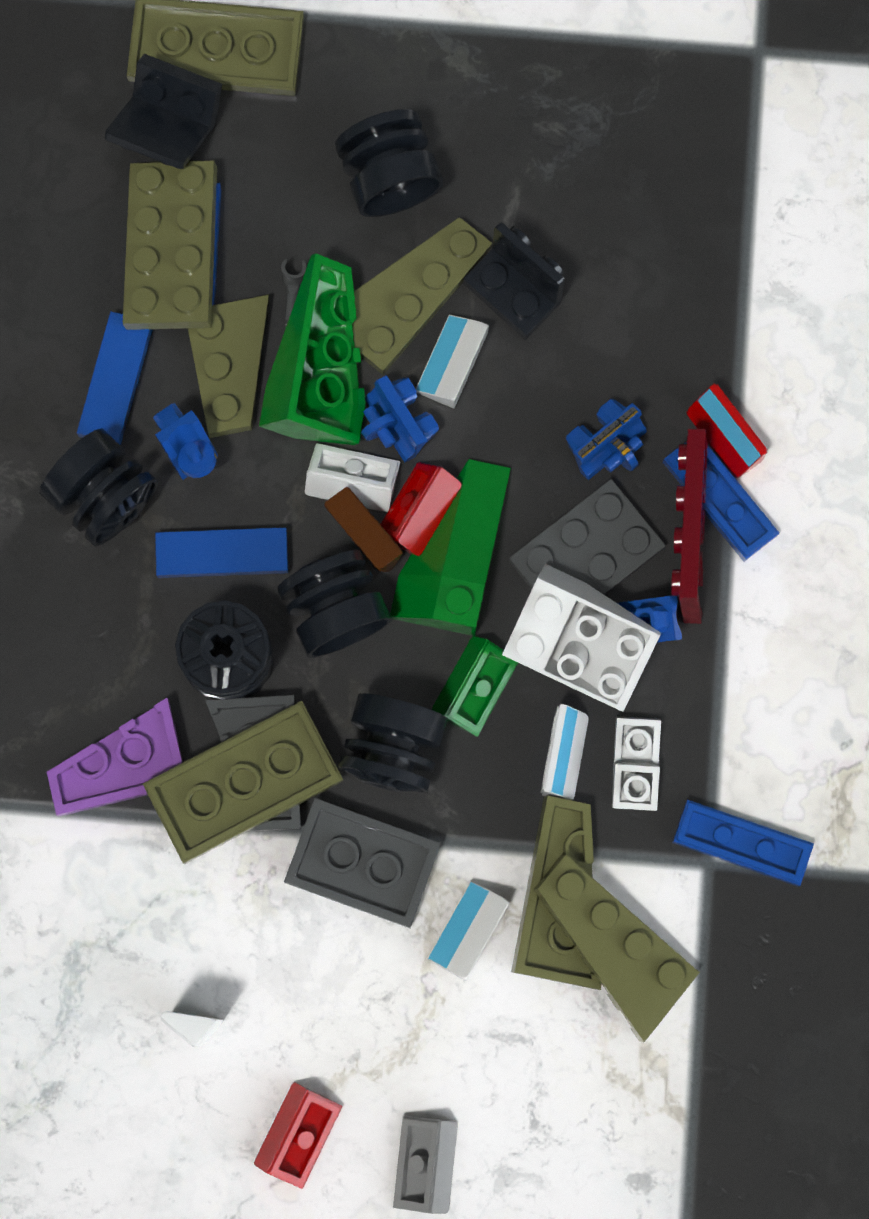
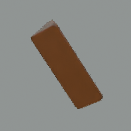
[324,487,403,572]

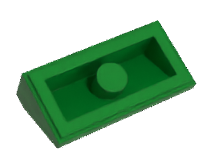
[432,636,518,737]

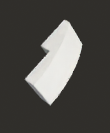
[612,716,661,811]

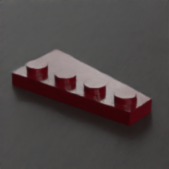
[671,429,708,624]

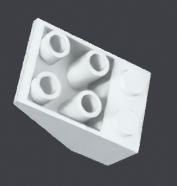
[502,564,661,712]

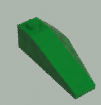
[259,253,366,445]
[390,459,511,636]

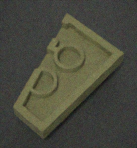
[188,295,270,438]

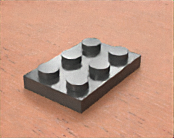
[509,479,666,595]
[284,798,441,929]

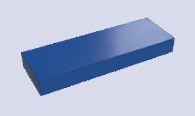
[77,311,153,445]
[663,441,780,562]
[155,528,288,578]
[672,800,814,887]

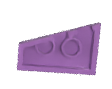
[47,698,183,817]

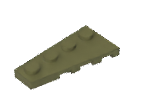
[352,217,492,375]
[511,795,601,990]
[534,855,700,1042]

